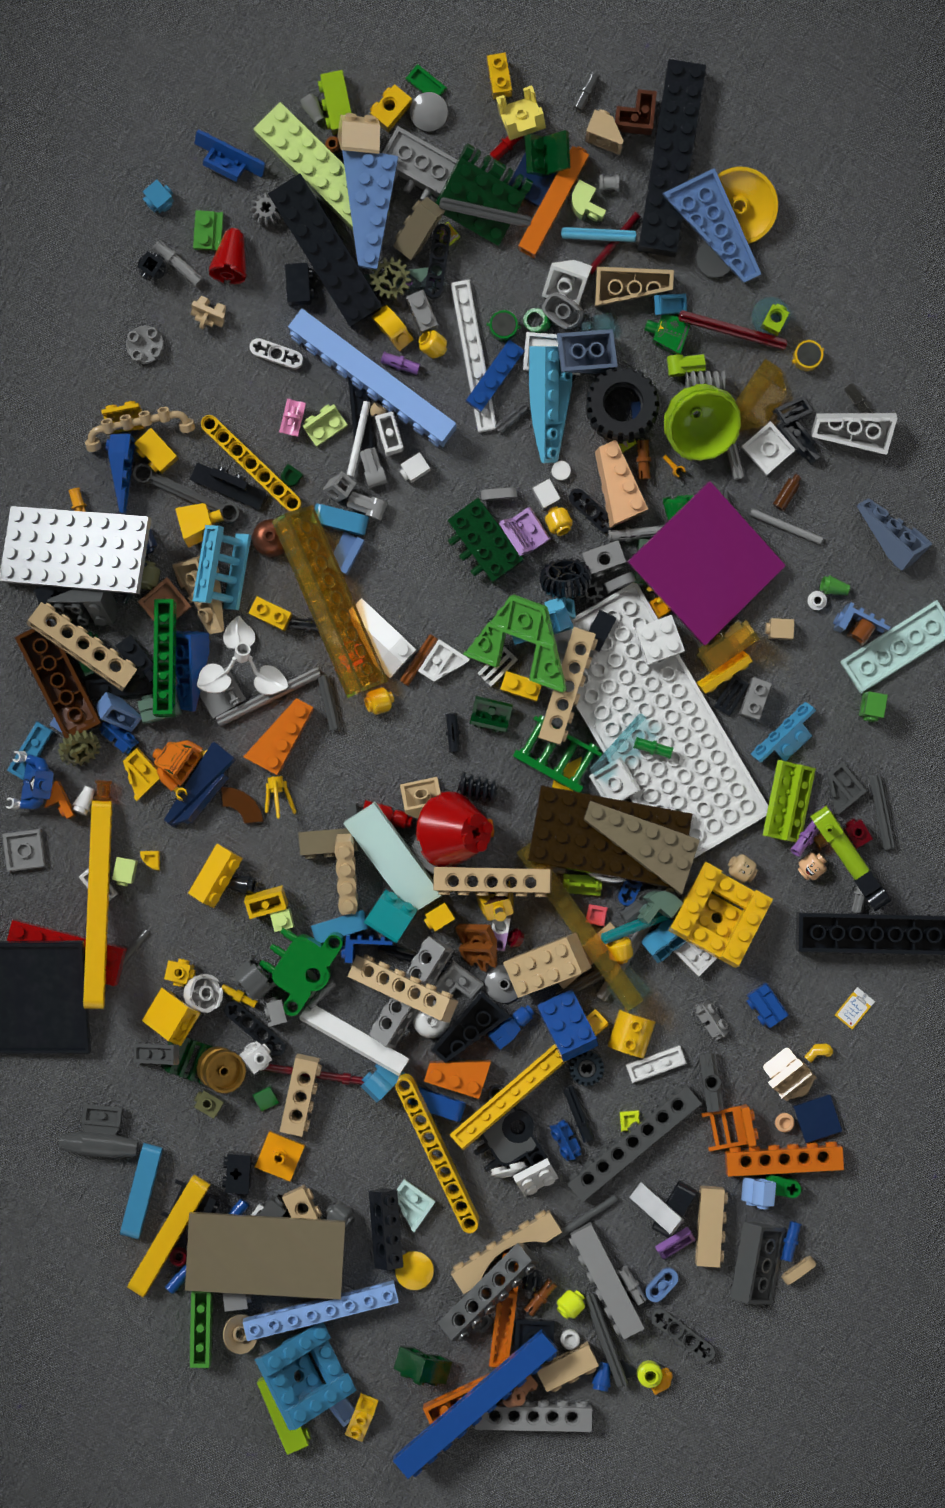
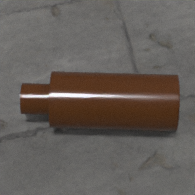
[772,474,801,512]

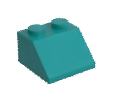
[364,889,417,943]

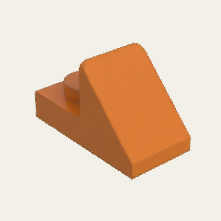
[44,781,76,819]

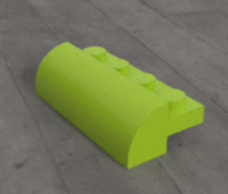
[763,760,816,843]

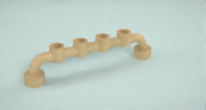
[85,407,195,452]

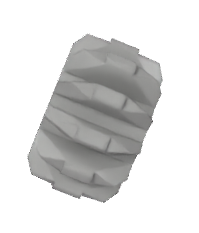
[250,192,281,226]

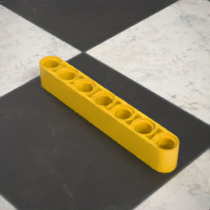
[201,415,302,514]
[127,1174,211,1298]

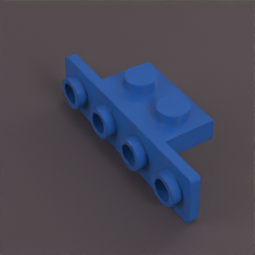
[194,130,266,182]

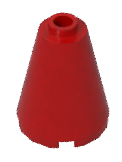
[209,228,247,284]

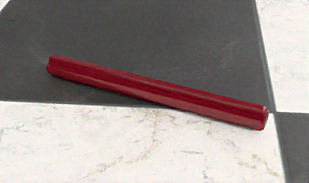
[678,310,787,350]

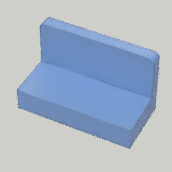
[327,532,365,576]

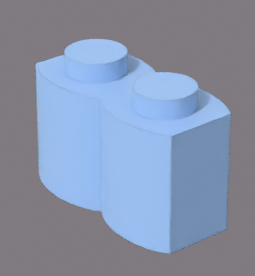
[741,1176,776,1209]

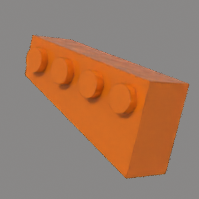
[243,698,315,776]

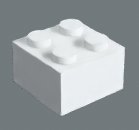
[634,615,685,666]

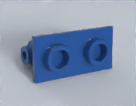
[99,721,139,754]
[549,1120,581,1161]

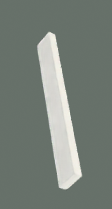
[451,280,496,433]

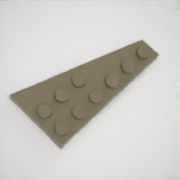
[584,801,700,895]

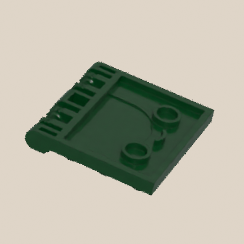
[435,143,533,246]

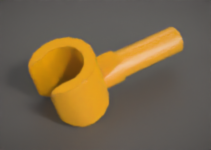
[663,455,686,477]

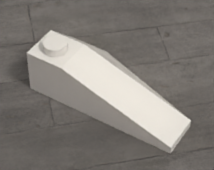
[349,598,416,678]

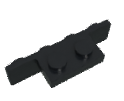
[190,463,267,510]

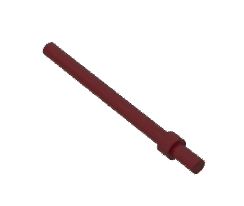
[261,1064,364,1085]

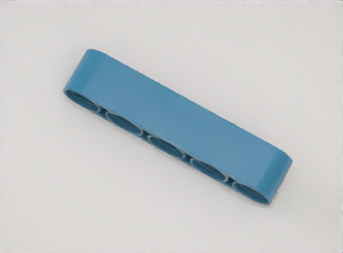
[120,1143,163,1239]

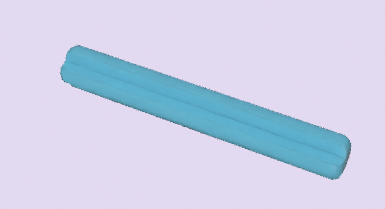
[561,227,637,242]

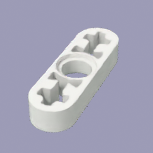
[250,338,303,369]

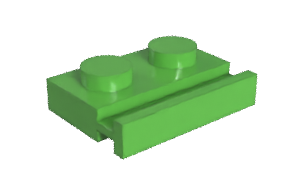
[193,210,224,251]

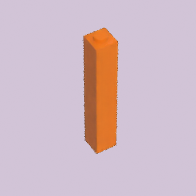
[518,145,589,259]

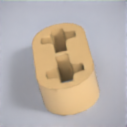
[781,1256,816,1285]

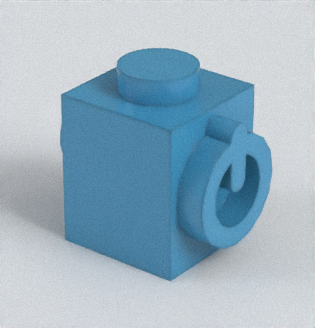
[142,179,174,213]

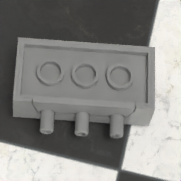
[382,126,457,200]

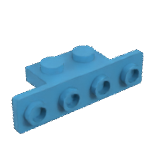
[751,702,816,763]

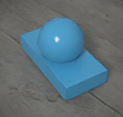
[654,294,687,315]

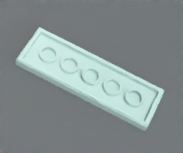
[840,600,945,694]
[343,802,442,911]

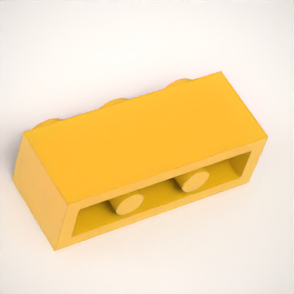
[188,844,243,908]

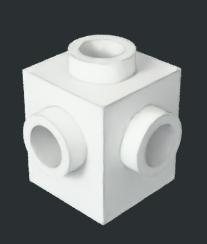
[239,1041,272,1074]

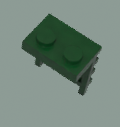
[161,1037,214,1084]

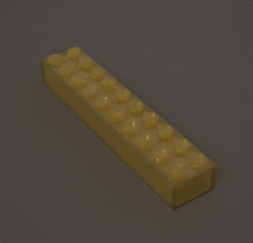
[272,505,388,698]

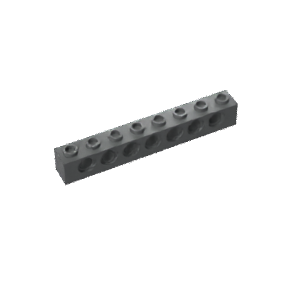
[567,1084,702,1202]

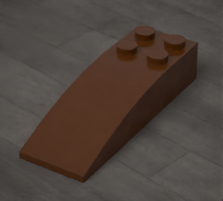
[14,620,101,739]

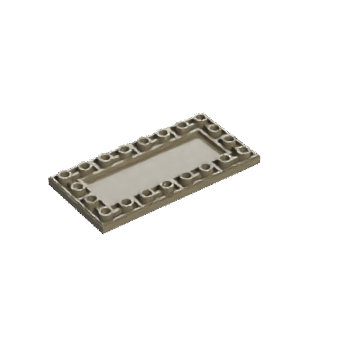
[185,1212,345,1300]

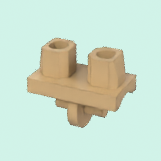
[191,296,226,329]

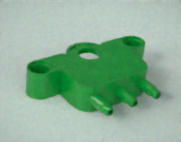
[259,928,344,1016]

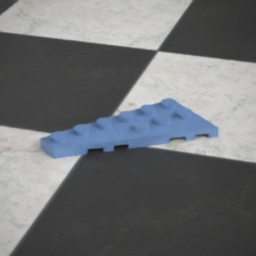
[662,168,761,283]

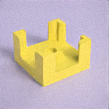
[496,85,546,140]

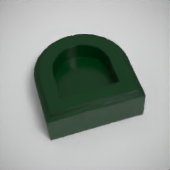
[281,464,304,487]

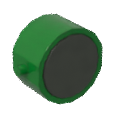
[486,310,521,342]

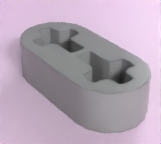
[481,487,517,501]
[605,572,636,593]

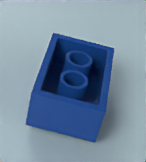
[537,989,598,1062]

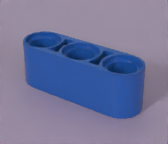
[408,1087,466,1122]

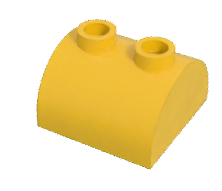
[607,1009,656,1058]

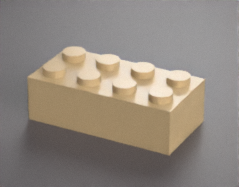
[503,932,591,998]

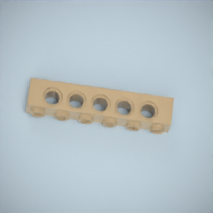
[27,602,137,691]
[538,627,598,745]
[433,867,552,897]
[347,954,458,1023]

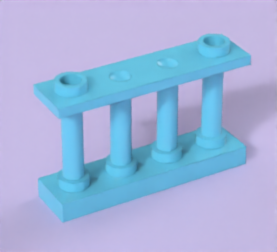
[192,525,251,610]

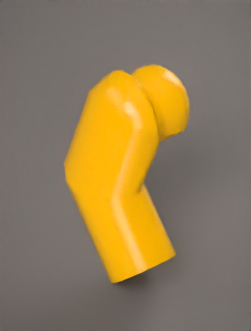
[804,1044,833,1063]

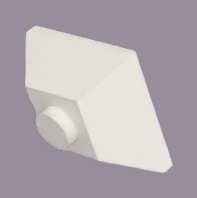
[542,260,592,305]

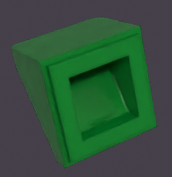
[253,1086,279,1111]

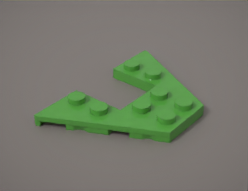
[463,595,567,693]

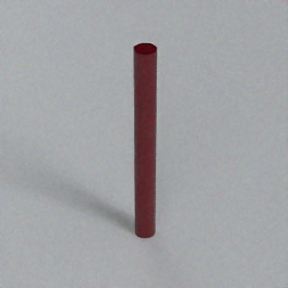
[590,212,641,275]

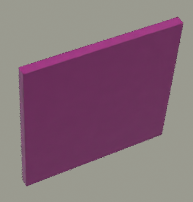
[627,481,786,646]

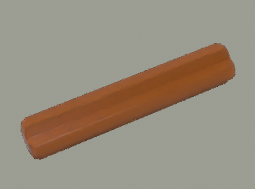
[400,634,438,686]

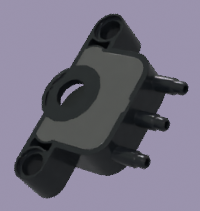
[473,1084,547,1172]

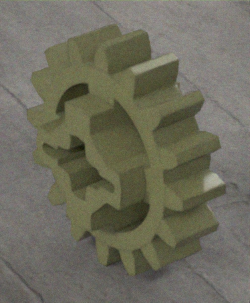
[370,257,411,300]
[58,730,101,767]

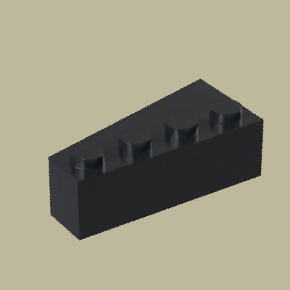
[430,989,511,1063]

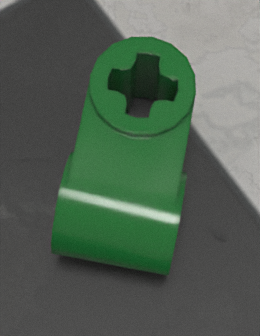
[765,1174,801,1198]

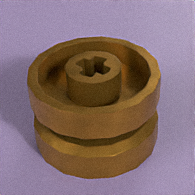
[197,1046,246,1094]

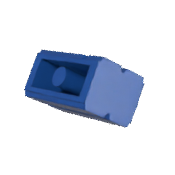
[746,982,788,1028]

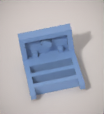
[833,602,890,634]

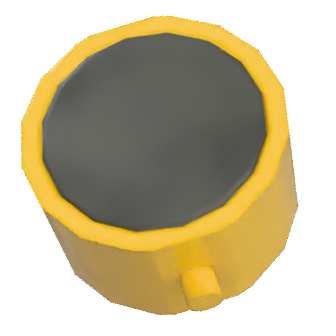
[792,340,825,371]

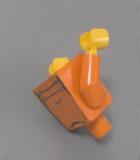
[153,740,207,801]

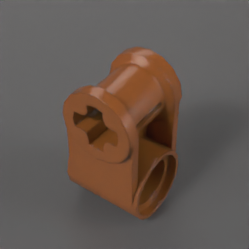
[847,618,876,646]

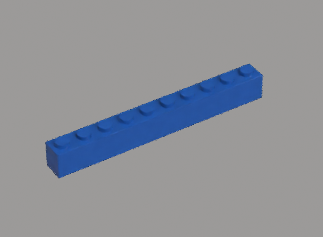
[393,1329,557,1479]

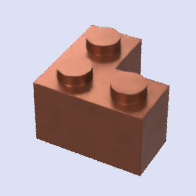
[615,89,657,135]

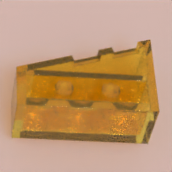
[696,620,759,673]

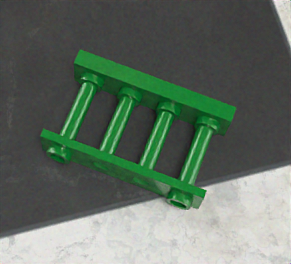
[512,715,602,792]

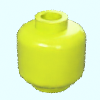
[556,1290,585,1319]
[637,1360,663,1388]

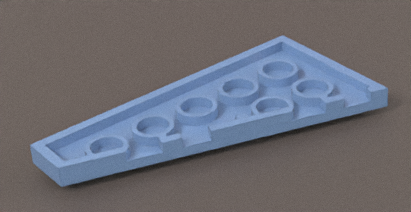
[342,150,398,270]

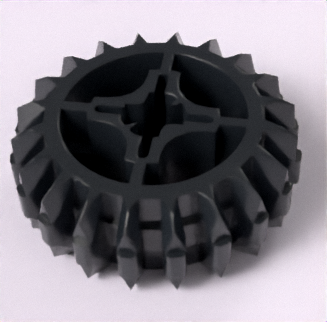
[540,558,592,599]

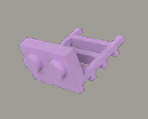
[499,507,551,556]

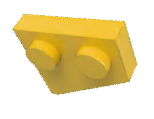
[123,748,160,801]

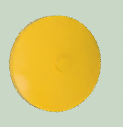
[717,166,778,244]

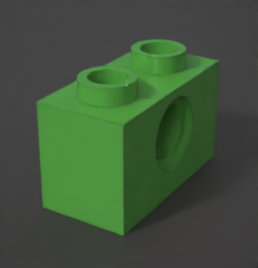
[859,691,888,722]

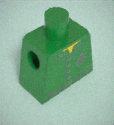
[644,315,691,355]

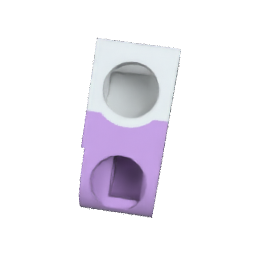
[492,915,511,952]

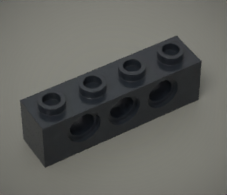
[368,1188,403,1271]

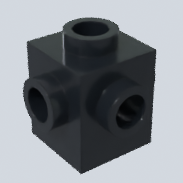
[137,251,166,282]

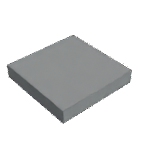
[2,829,46,872]

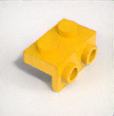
[101,401,145,435]

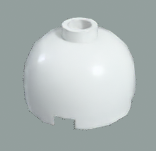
[183,974,223,1013]
[413,1000,451,1039]

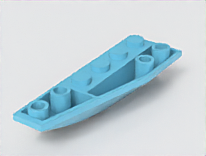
[529,346,572,463]

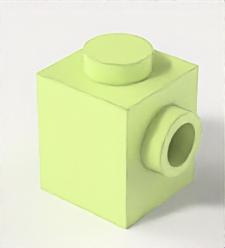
[112,857,138,886]
[270,908,295,934]

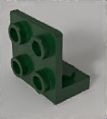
[525,130,570,177]

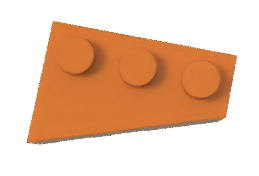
[424,1060,491,1099]

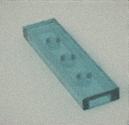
[589,713,646,775]

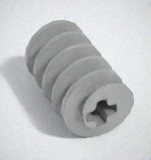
[685,371,725,390]

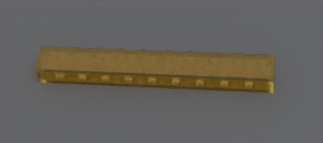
[516,843,644,1012]

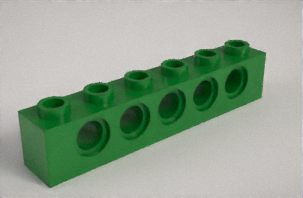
[153,599,176,717]

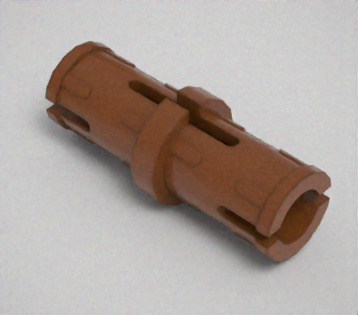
[636,440,651,479]
[524,1278,557,1317]

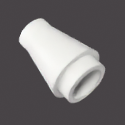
[72,786,95,816]

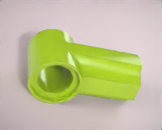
[667,354,706,377]

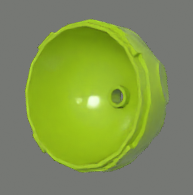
[664,384,741,461]

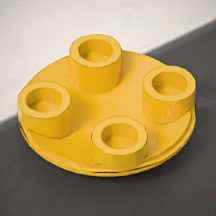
[395,1251,434,1290]

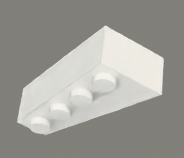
[811,413,897,455]

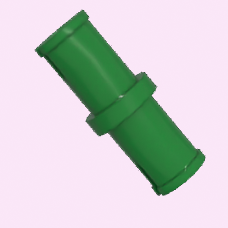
[633,737,673,759]

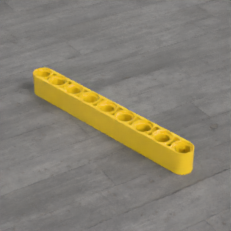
[395,1073,479,1233]

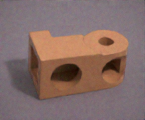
[503,1375,539,1408]

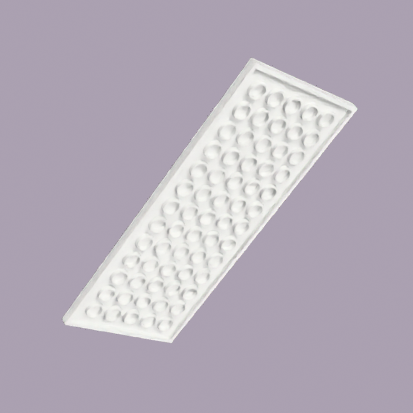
[554,582,768,858]

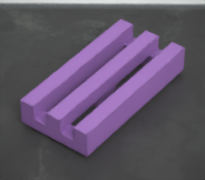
[655,1227,696,1259]

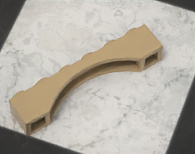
[451,1210,562,1294]

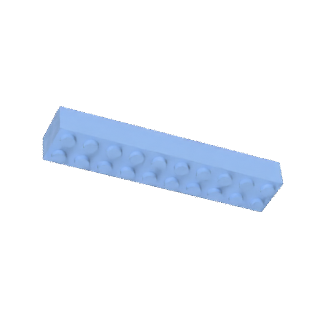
[288,309,456,448]

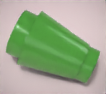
[820,575,850,596]

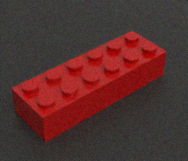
[7,919,127,986]

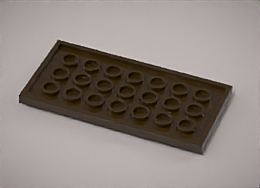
[527,785,692,889]

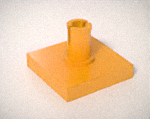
[255,1131,305,1181]

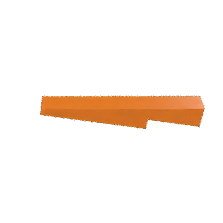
[489,1249,519,1368]

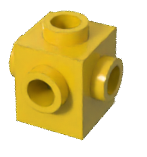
[164,958,196,987]

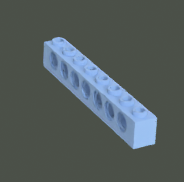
[243,1280,399,1341]

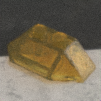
[736,359,787,432]

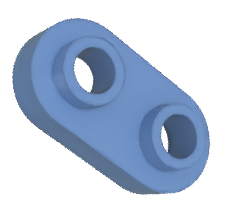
[645,1267,678,1302]

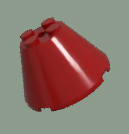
[416,791,493,867]

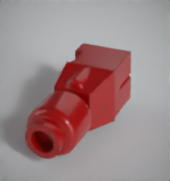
[363,800,412,829]

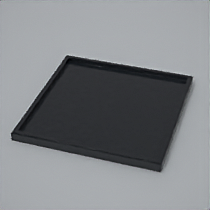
[0,940,91,1054]

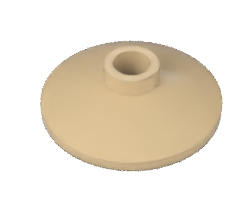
[223,1314,257,1354]

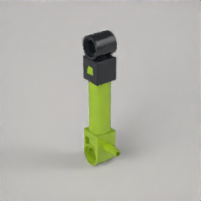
[810,805,892,912]

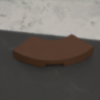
[221,787,264,823]

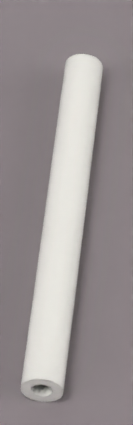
[347,401,371,477]

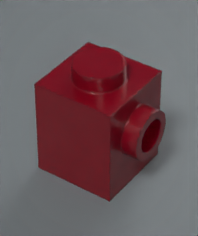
[843,818,873,849]

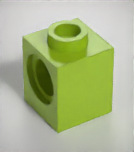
[760,304,790,336]

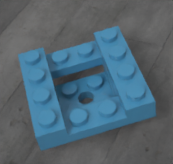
[255,1322,357,1430]

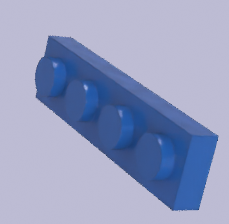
[465,339,524,412]

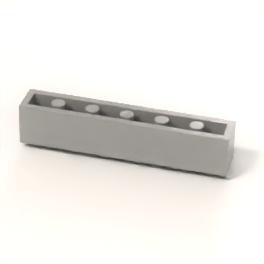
[569,1222,644,1339]

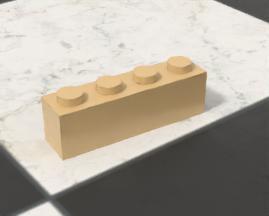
[695,1186,728,1268]

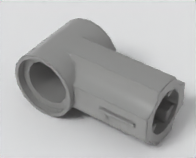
[359,447,387,488]
[347,491,388,521]

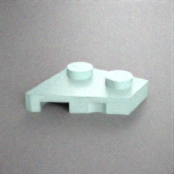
[396,1179,436,1232]

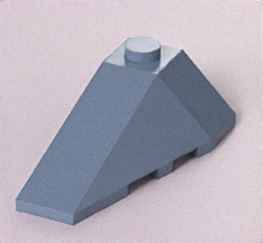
[857,498,932,571]

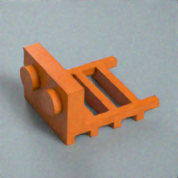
[701,1104,759,1151]

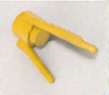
[265,776,296,819]

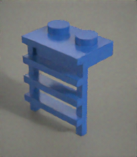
[341,934,393,963]

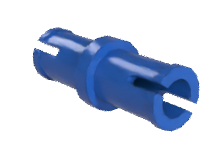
[780,1221,802,1262]

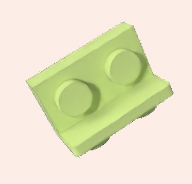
[303,404,348,447]

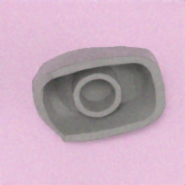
[542,292,584,329]

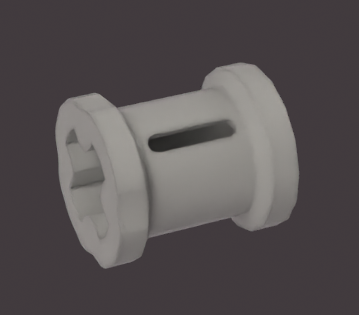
[599,174,619,192]

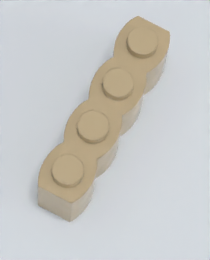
[334,834,358,915]

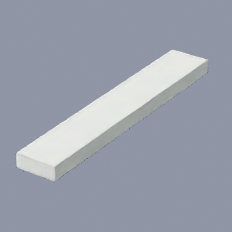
[300,1005,409,1076]

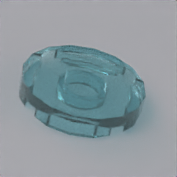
[751,297,790,335]

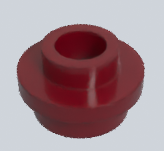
[507,928,524,947]
[169,1247,187,1267]

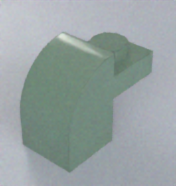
[637,891,683,923]

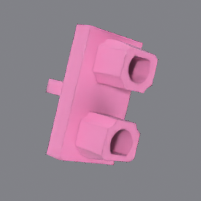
[279,398,306,437]

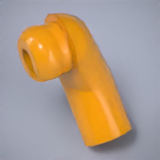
[651,1367,673,1395]

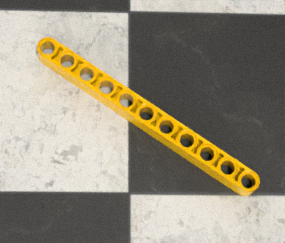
[83,800,112,1009]

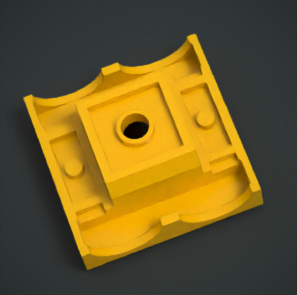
[668,861,773,968]

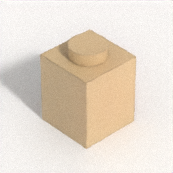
[765,618,794,640]

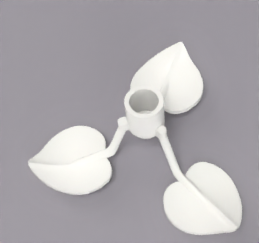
[197,616,288,695]

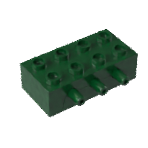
[447,498,524,584]

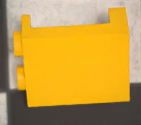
[142,988,200,1046]

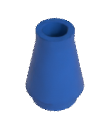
[592,1362,611,1392]

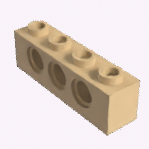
[280,1053,322,1137]
[282,1184,322,1219]

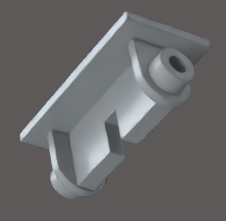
[695,999,729,1040]

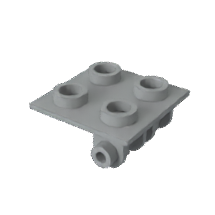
[200,667,246,718]

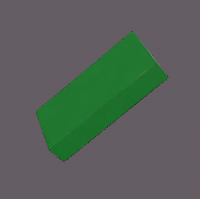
[405,64,447,96]

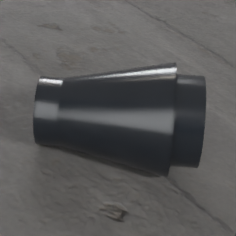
[227,876,256,895]

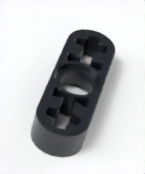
[569,489,614,533]

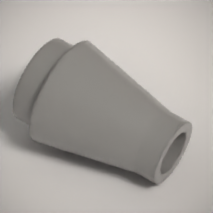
[300,93,325,123]

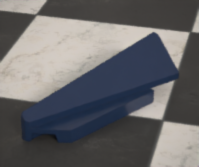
[164,742,236,828]

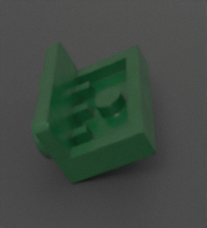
[470,696,513,732]

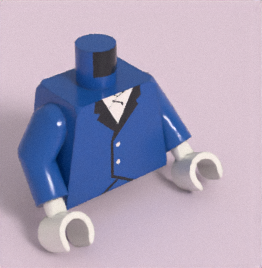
[6,751,54,810]

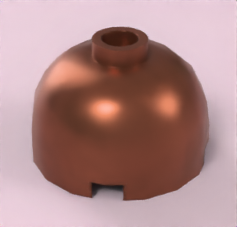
[252,519,290,557]

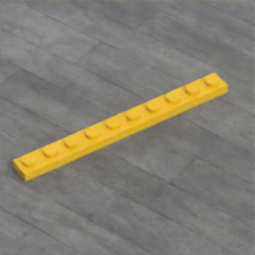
[450,1009,609,1150]

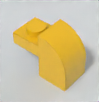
[371,305,414,352]

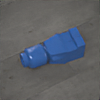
[486,1005,535,1050]

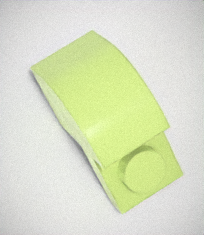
[571,180,606,222]

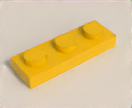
[696,651,753,694]

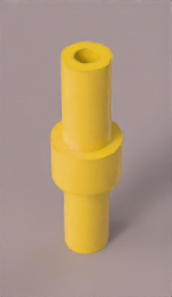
[221,984,258,1008]

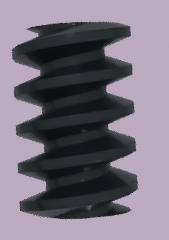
[457,772,499,805]

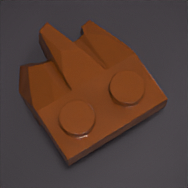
[455,924,497,972]

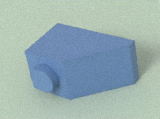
[95,692,142,732]

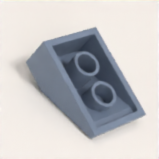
[556,329,618,374]

